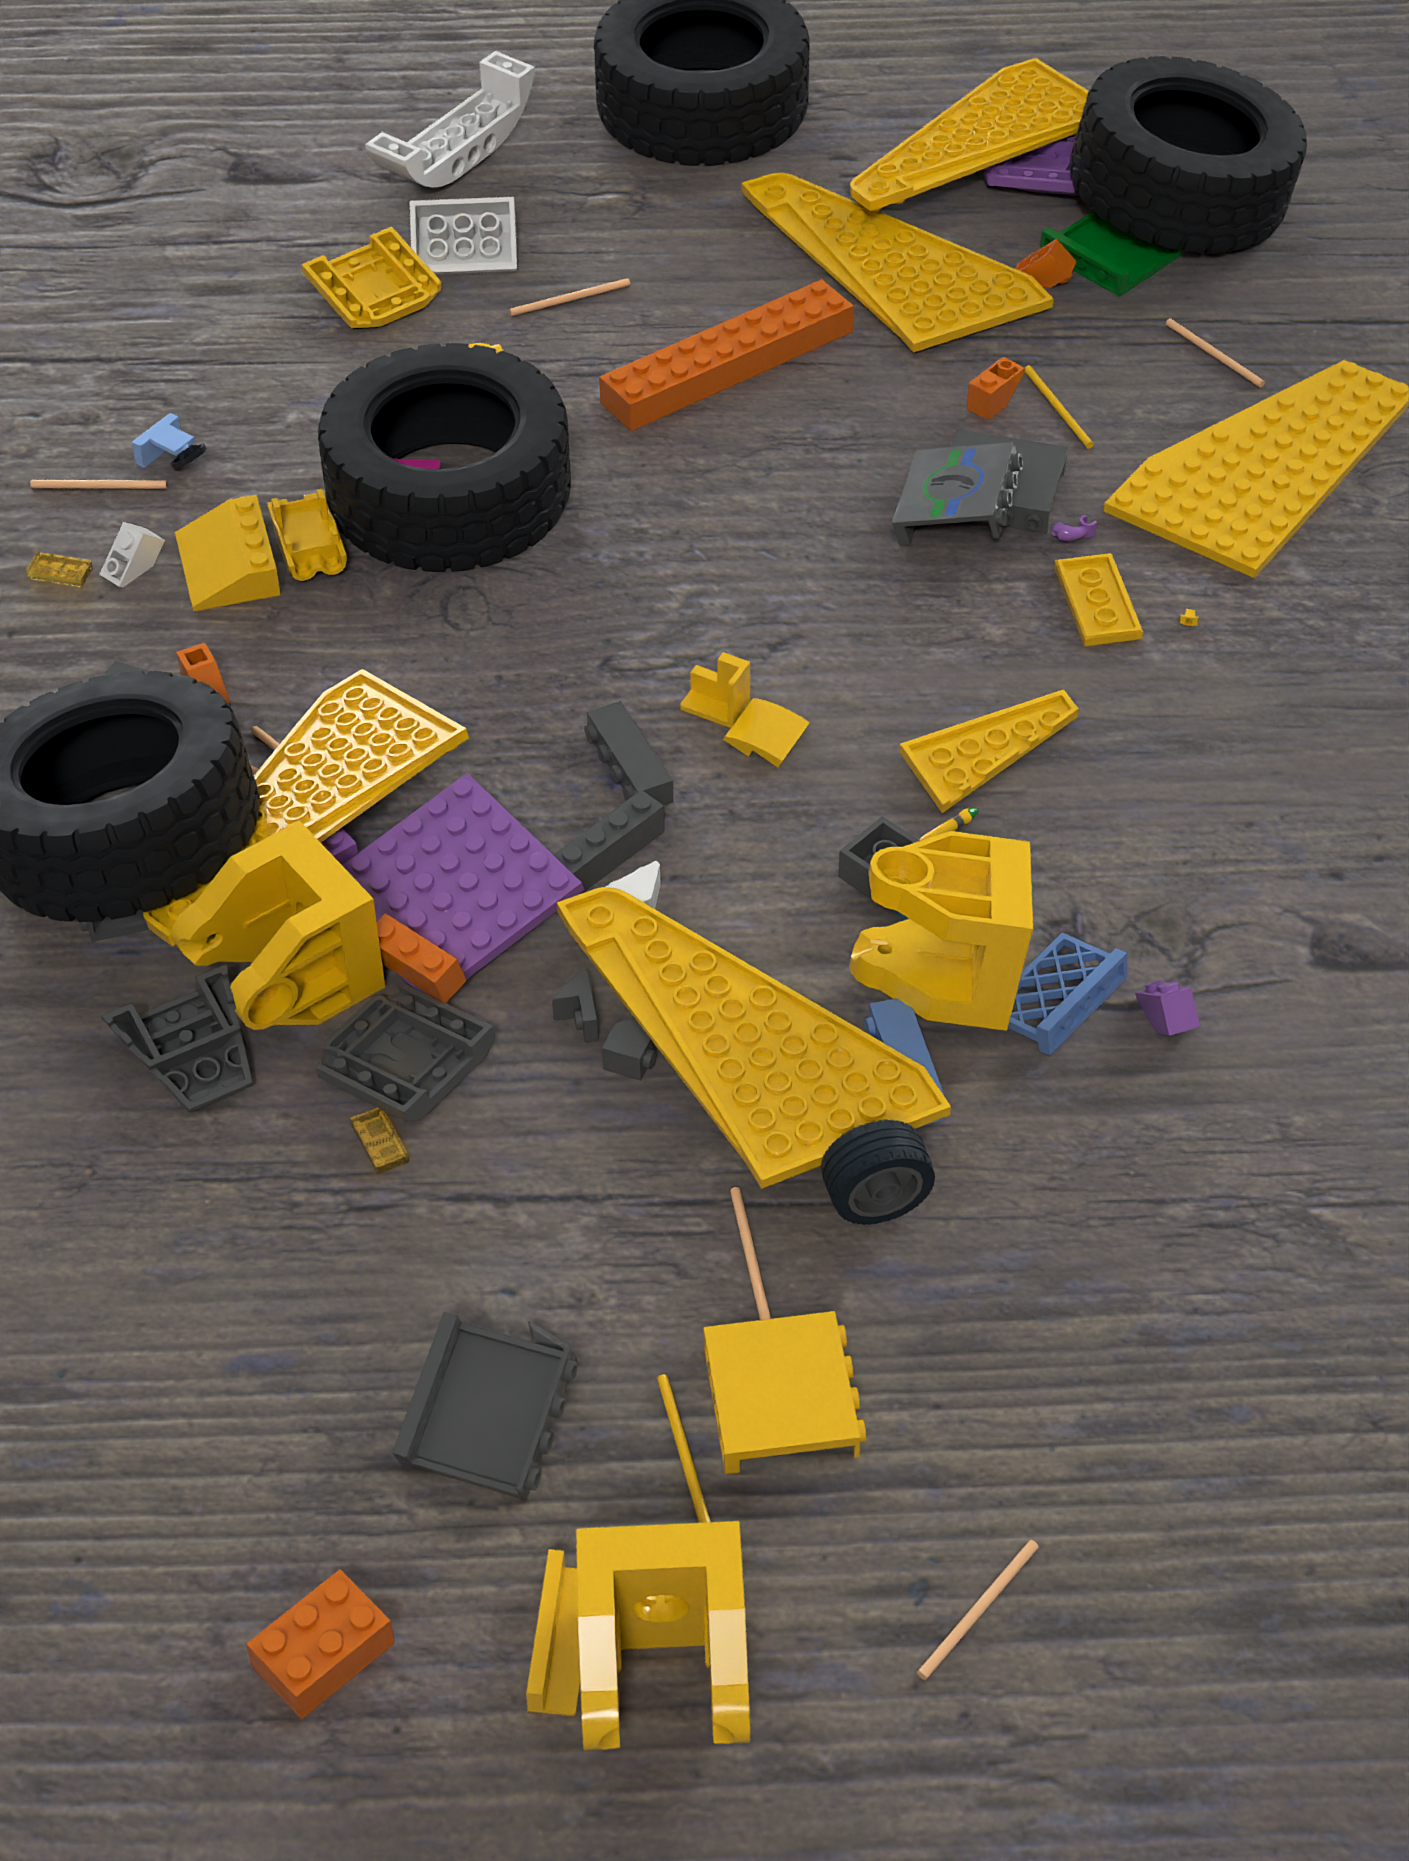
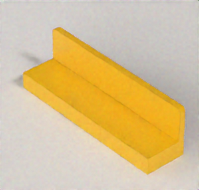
[526,1549,580,1716]

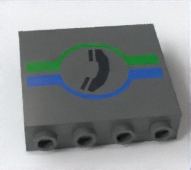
[892,442,1023,545]

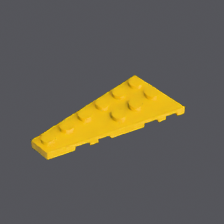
[899,689,1079,813]

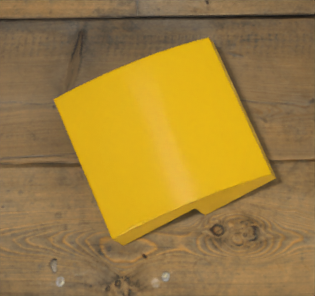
[723,698,810,768]

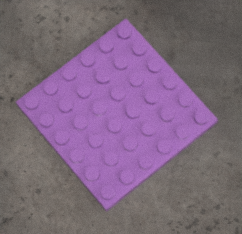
[342,773,584,995]

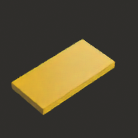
[1054,553,1143,647]

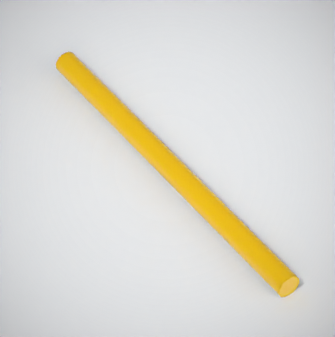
[1025,365,1094,449]
[657,1374,710,1523]

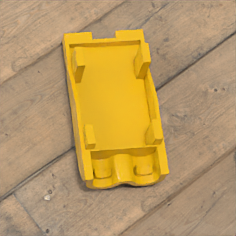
[267,489,347,581]

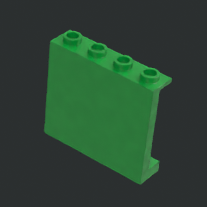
[1040,211,1182,297]

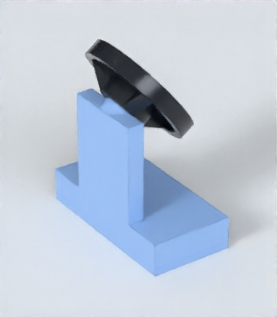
[132,413,207,469]

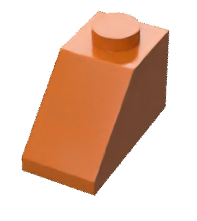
[1015,239,1077,288]

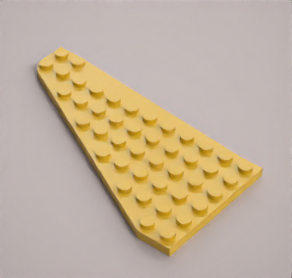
[850,58,1089,211]
[741,173,1054,353]
[143,669,469,947]
[556,887,951,1189]

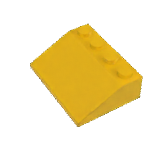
[175,495,280,612]

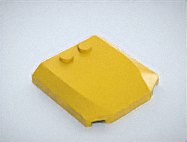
[301,226,441,328]

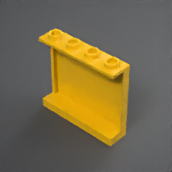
[703,1311,866,1474]

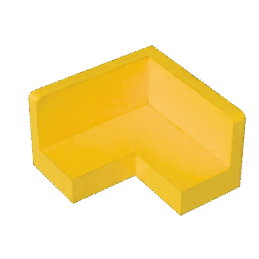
[680,652,750,728]

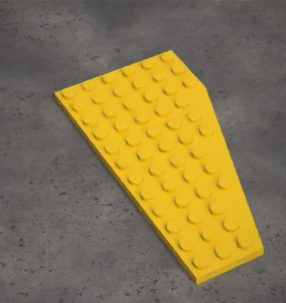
[1103,360,1409,578]

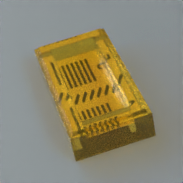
[26,552,93,587]
[350,1107,410,1175]

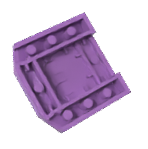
[982,133,1079,196]

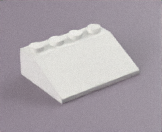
[410,197,517,275]

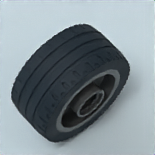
[821,1120,935,1225]

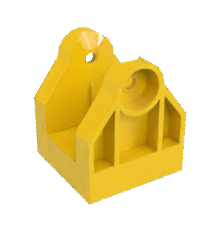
[172,820,385,1030]
[849,831,1033,1031]
[576,1521,750,1751]

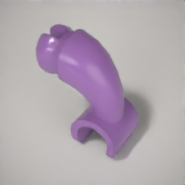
[1052,515,1097,541]

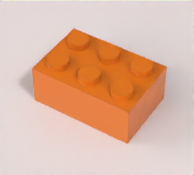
[246,1569,395,1720]

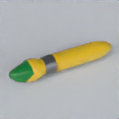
[919,807,979,841]

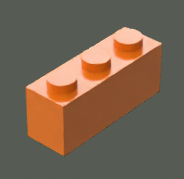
[377,913,466,1003]

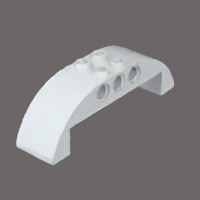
[365,51,535,188]

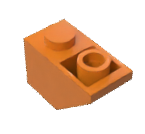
[967,357,1025,421]
[176,642,231,703]

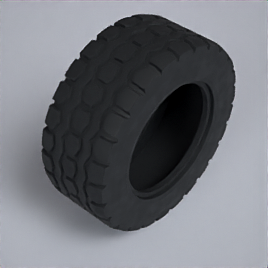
[594,0,810,166]
[1070,56,1307,253]
[318,343,571,572]
[0,671,259,922]

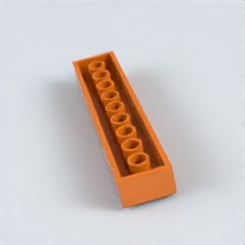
[599,279,854,431]

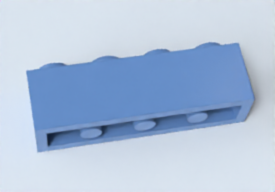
[864,999,945,1124]

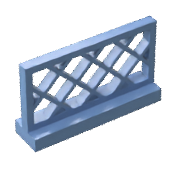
[1008,933,1128,1056]

